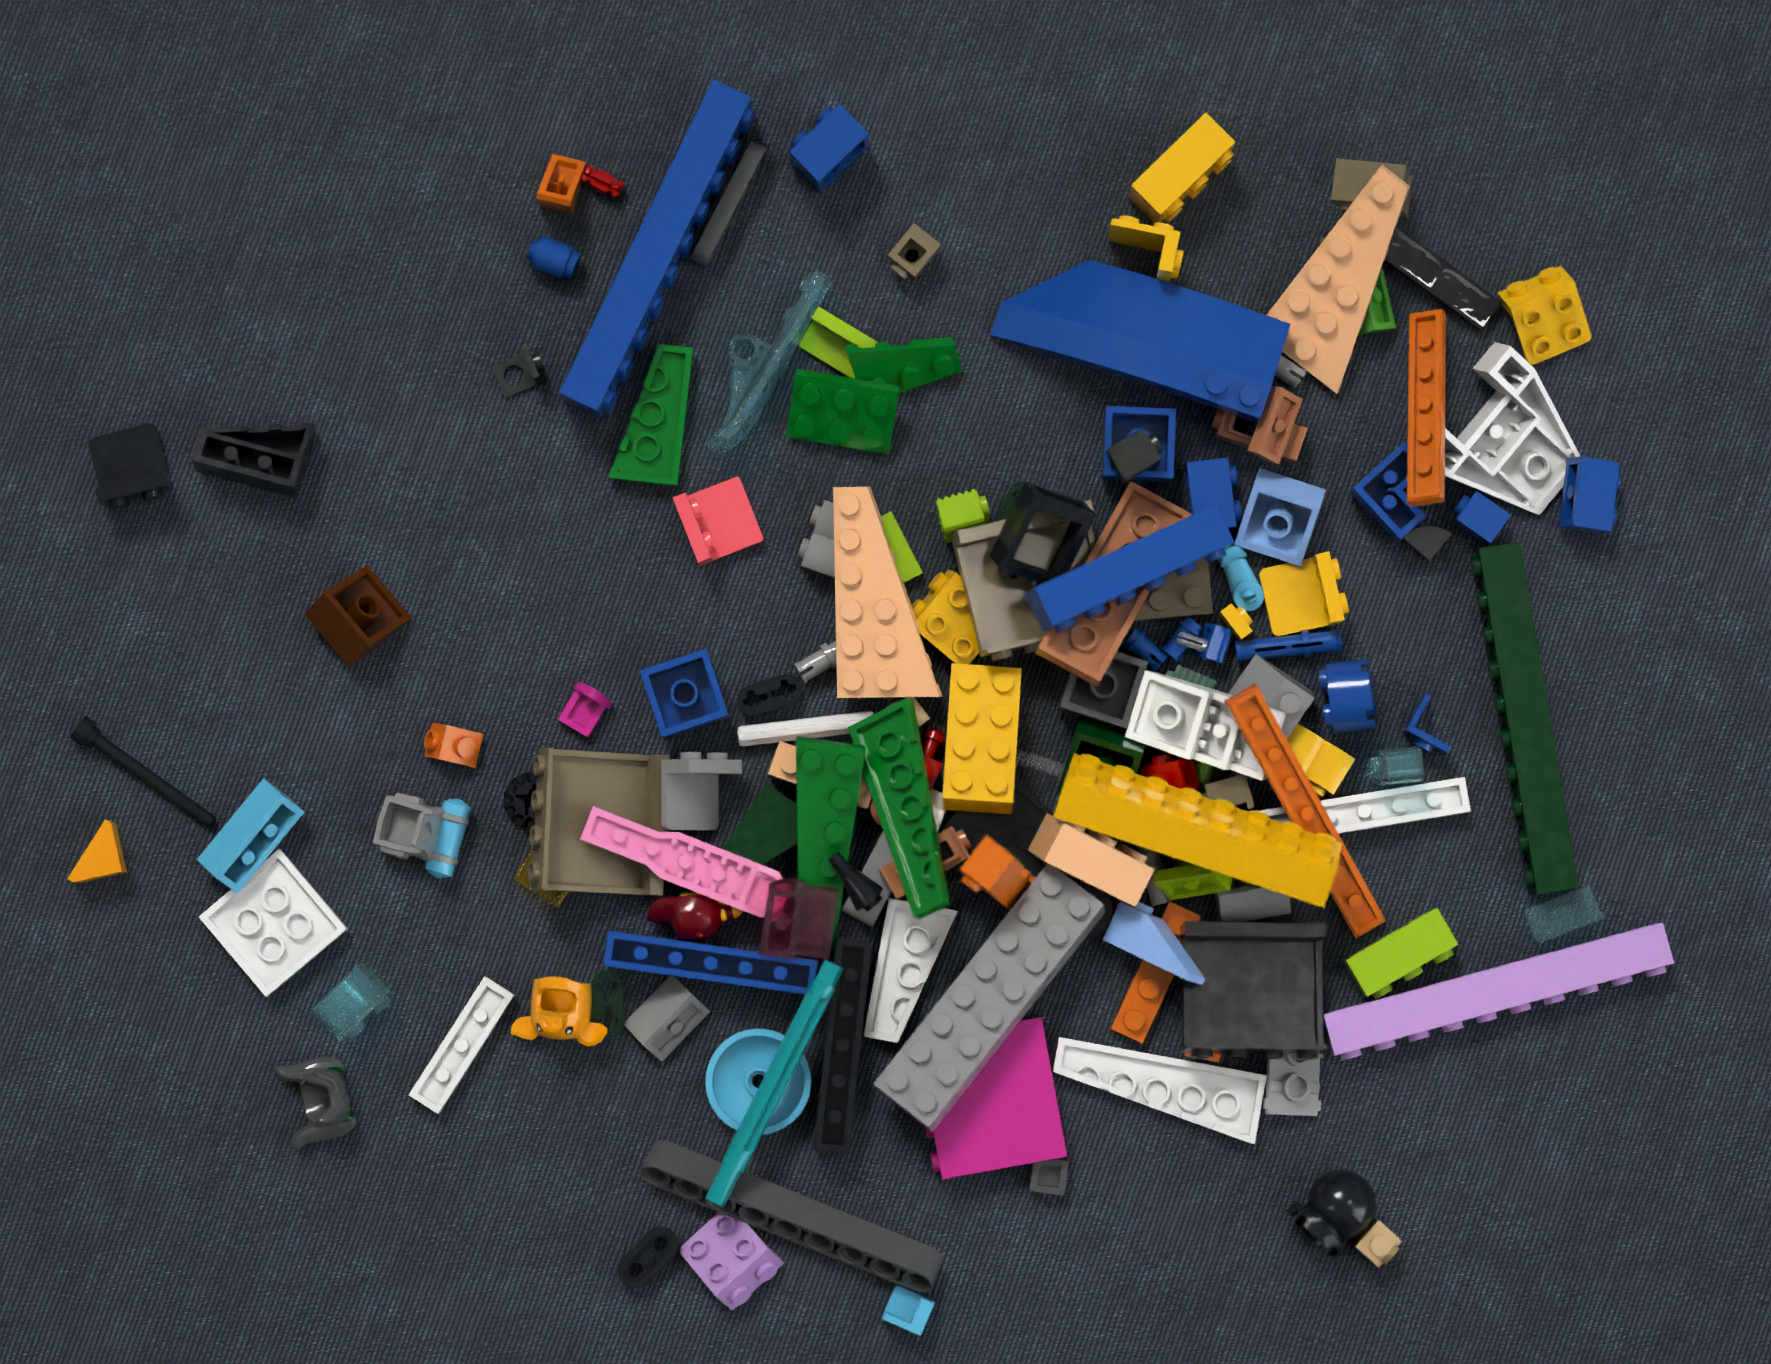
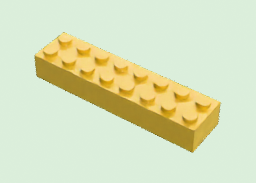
[1053,753,1342,908]

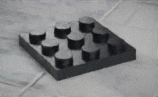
[938,779,1054,912]

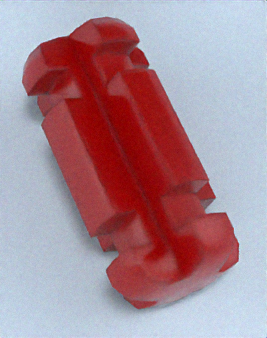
[581,165,624,199]

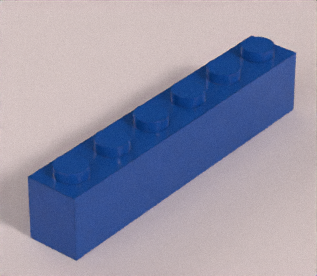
[1025,505,1234,633]
[603,931,819,995]

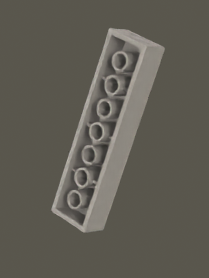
[873,863,1106,1133]

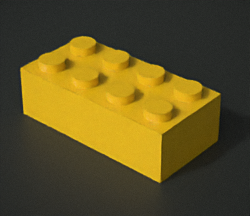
[941,663,1022,815]

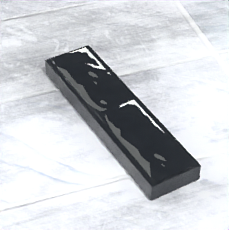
[1384,225,1502,331]

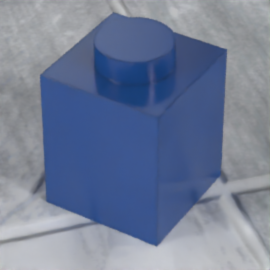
[1452,491,1511,547]

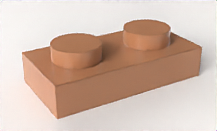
[1247,385,1303,464]

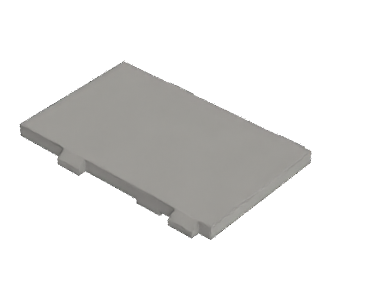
[1263,1053,1323,1116]

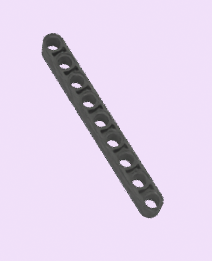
[640,1140,943,1292]

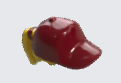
[647,892,743,942]

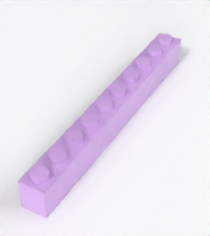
[1323,922,1674,1060]

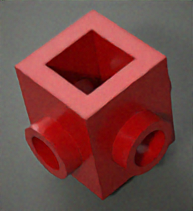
[1140,752,1200,790]

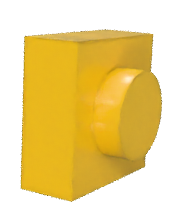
[1218,603,1253,641]

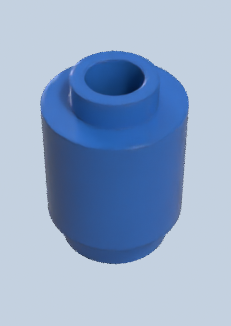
[527,236,581,280]

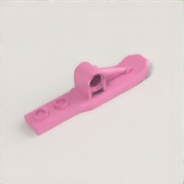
[580,806,787,918]

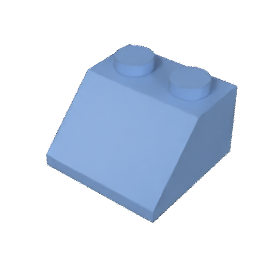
[1234,468,1326,566]

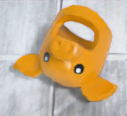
[511,976,607,1047]

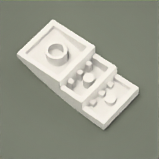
[1125,670,1286,781]

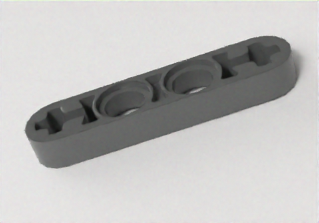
[691,141,768,268]

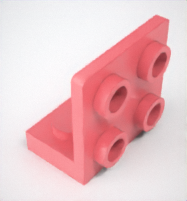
[673,477,764,566]

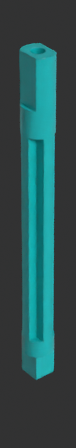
[705,960,843,1207]

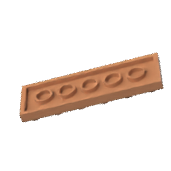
[1035,481,1192,687]

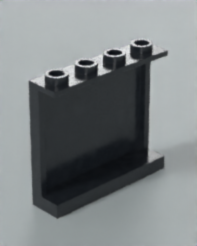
[1181,921,1328,1060]

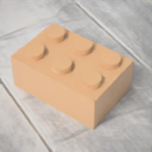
[1028,813,1155,907]

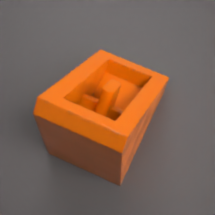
[536,154,586,215]

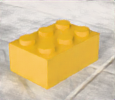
[1128,113,1235,223]

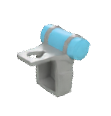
[373,793,471,879]

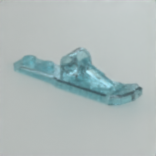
[707,269,832,456]

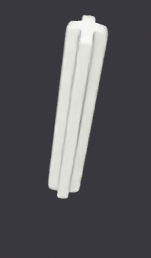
[737,711,874,747]

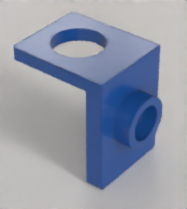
[1403,693,1451,755]

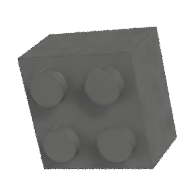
[1057,652,1148,730]

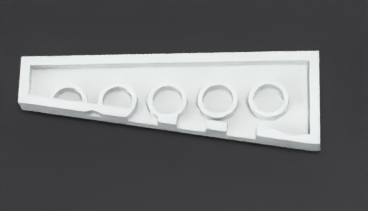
[1052,1037,1267,1144]

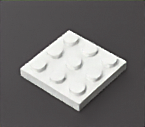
[199,849,348,997]

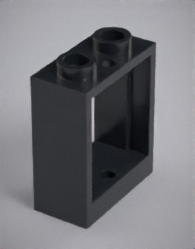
[990,481,1096,587]

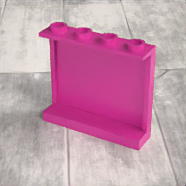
[926,1017,1067,1179]

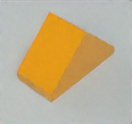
[67,819,127,883]

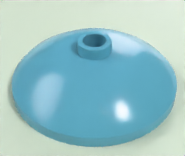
[705,1029,811,1135]

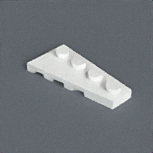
[863,898,958,1043]

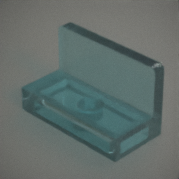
[1523,885,1606,943]

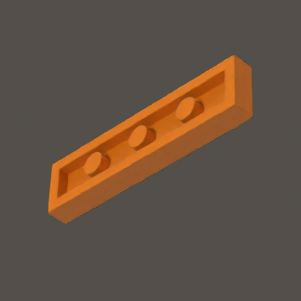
[1110,902,1201,1044]

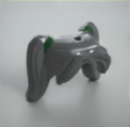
[275,1057,357,1150]

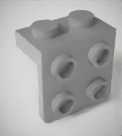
[661,752,742,830]

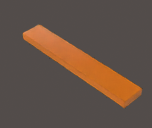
[1407,309,1446,507]

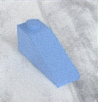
[1103,901,1205,985]

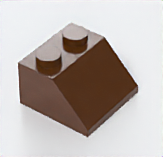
[305,565,412,667]

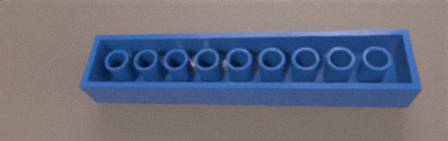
[559,79,756,419]

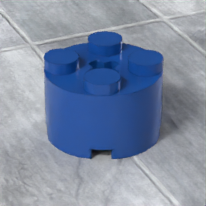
[1319,659,1377,733]

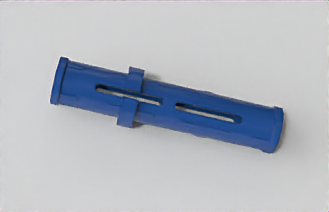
[1235,629,1342,663]

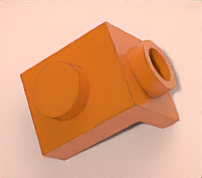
[424,723,483,768]

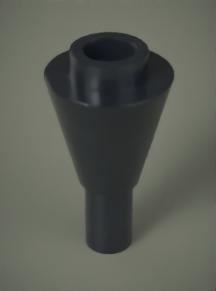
[828,851,883,911]

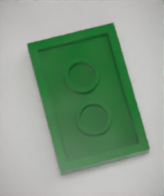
[786,369,900,455]

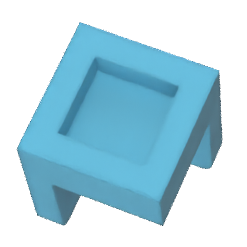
[882,1285,935,1336]

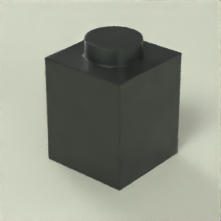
[1106,429,1163,483]

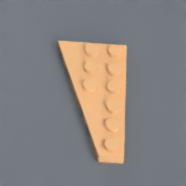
[1267,165,1410,394]
[833,487,943,698]

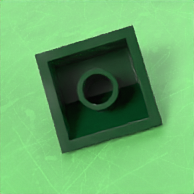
[1056,716,1146,794]

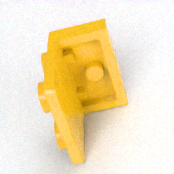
[1108,215,1184,283]
[1497,266,1591,365]
[1259,552,1349,637]
[912,570,979,664]

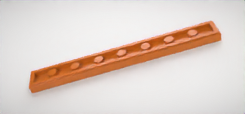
[1224,683,1386,939]

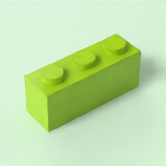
[1343,908,1459,999]

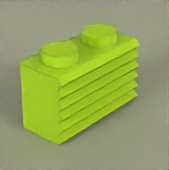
[936,489,991,544]

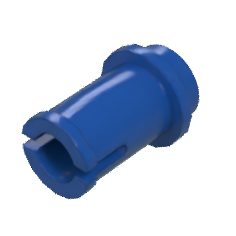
[1161,616,1203,662]
[1123,628,1168,672]

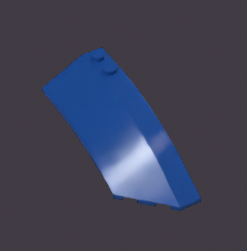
[990,260,1290,423]

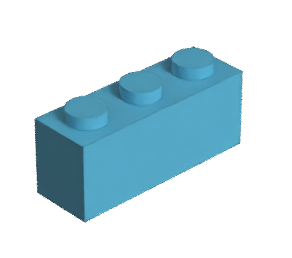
[197,778,304,894]

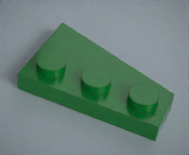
[845,337,963,393]

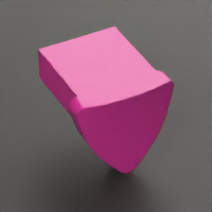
[558,682,613,738]

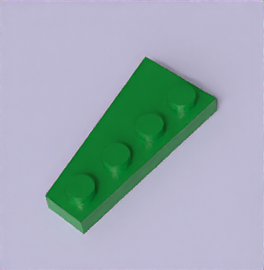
[608,344,694,487]

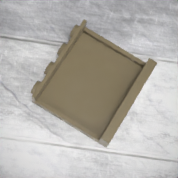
[950,500,1096,661]
[527,748,670,896]

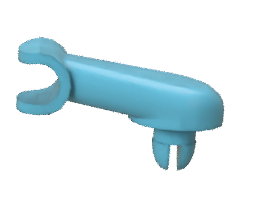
[1218,544,1264,611]

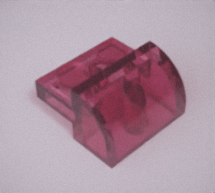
[759,879,839,959]

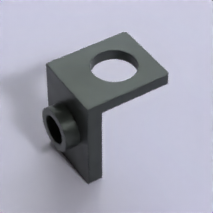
[492,345,546,398]

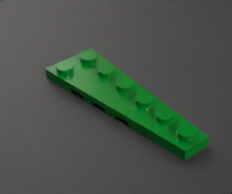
[848,698,950,919]
[796,736,866,950]

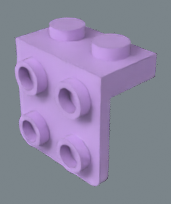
[680,1212,784,1311]

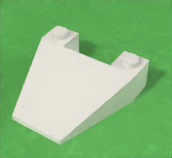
[1445,342,1580,515]

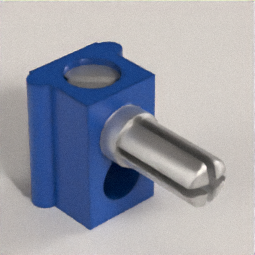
[1177,623,1233,664]

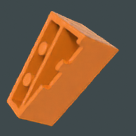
[959,835,1035,911]

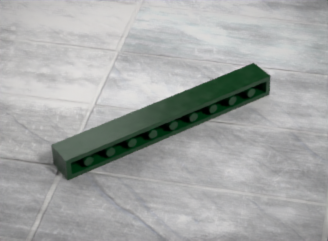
[1471,542,1579,895]

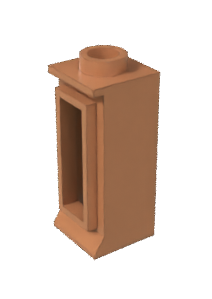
[1212,410,1308,464]
[878,826,972,899]

